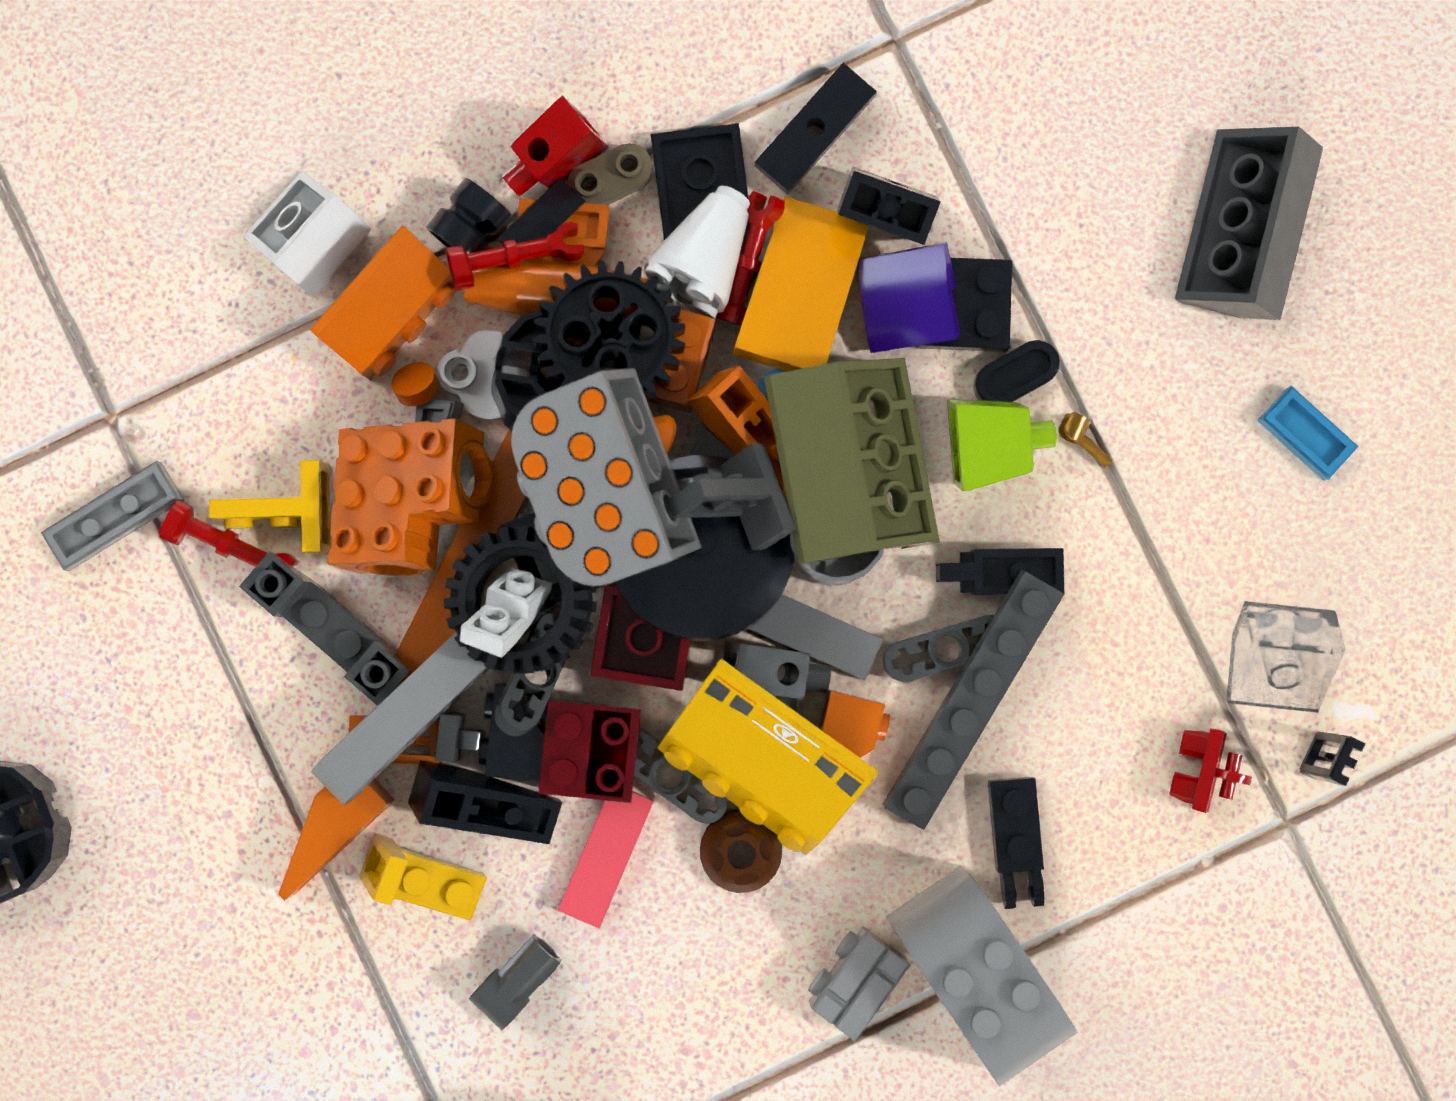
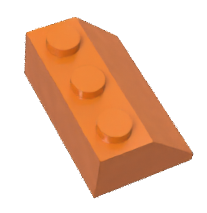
[309,225,456,381]

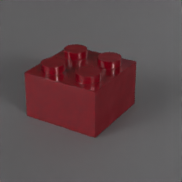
[590,584,692,691]

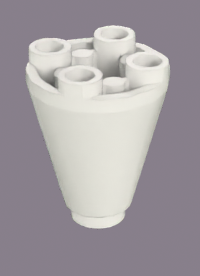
[643,186,750,319]

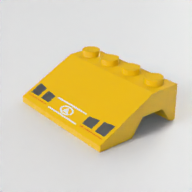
[657,659,879,855]

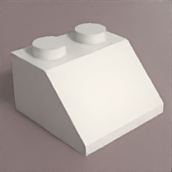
[243,171,372,296]

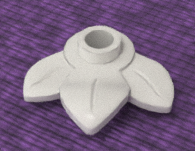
[437,330,528,420]

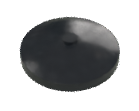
[615,455,794,641]

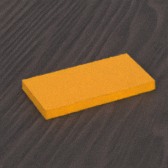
[733,196,869,371]

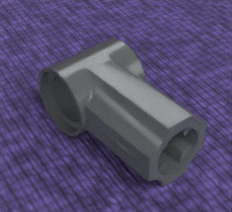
[468,934,562,1031]

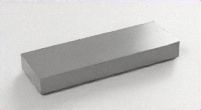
[41,461,185,571]
[748,594,883,680]

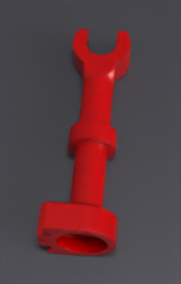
[715,191,785,326]
[446,222,584,291]
[158,500,299,567]

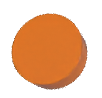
[391,362,440,406]

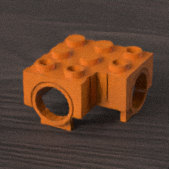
[327,418,493,576]

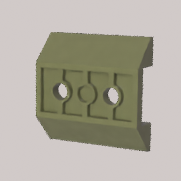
[764,358,940,564]

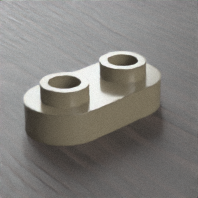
[567,143,653,205]

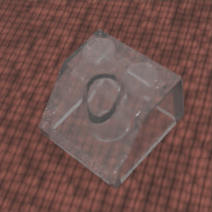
[1227,601,1346,713]

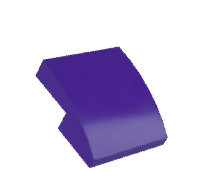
[859,242,961,353]

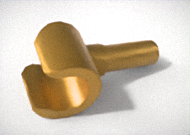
[1058,412,1112,468]

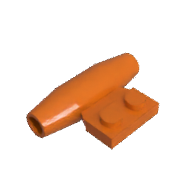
[463,198,648,317]

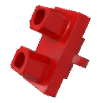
[1169,728,1252,813]

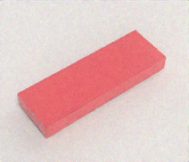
[557,791,654,929]

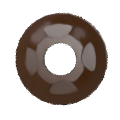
[700,809,782,893]

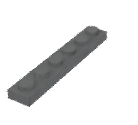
[882,569,1064,830]

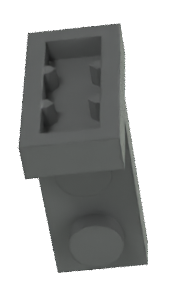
[667,444,797,550]

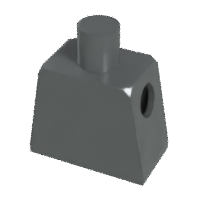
[723,641,831,700]

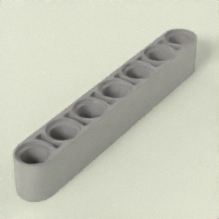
[311,558,558,806]

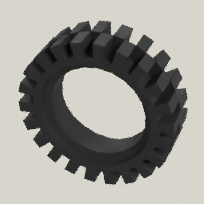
[444,525,597,674]

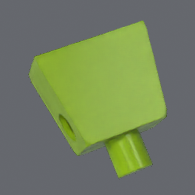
[947,399,1057,491]

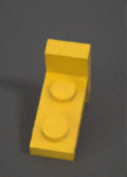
[209,460,331,555]
[359,833,487,921]

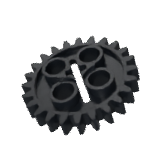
[533,260,685,400]

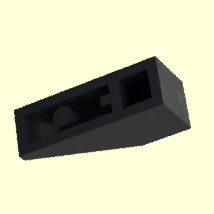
[408,760,562,844]

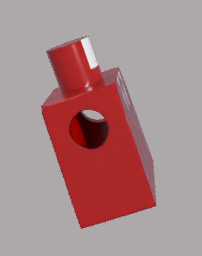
[502,95,609,197]

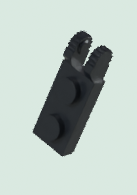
[988,777,1045,909]

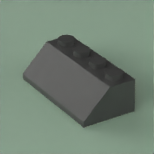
[1175,126,1323,320]

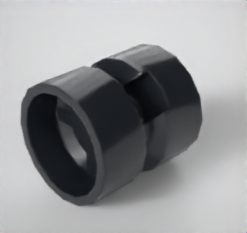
[426,178,511,253]

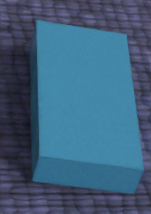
[1257,386,1359,481]

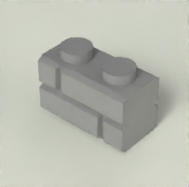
[808,926,911,1041]

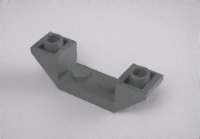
[239,551,411,706]

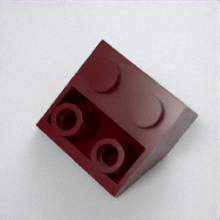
[538,699,641,803]

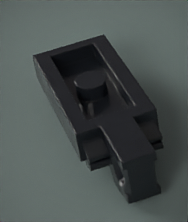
[936,548,1065,595]

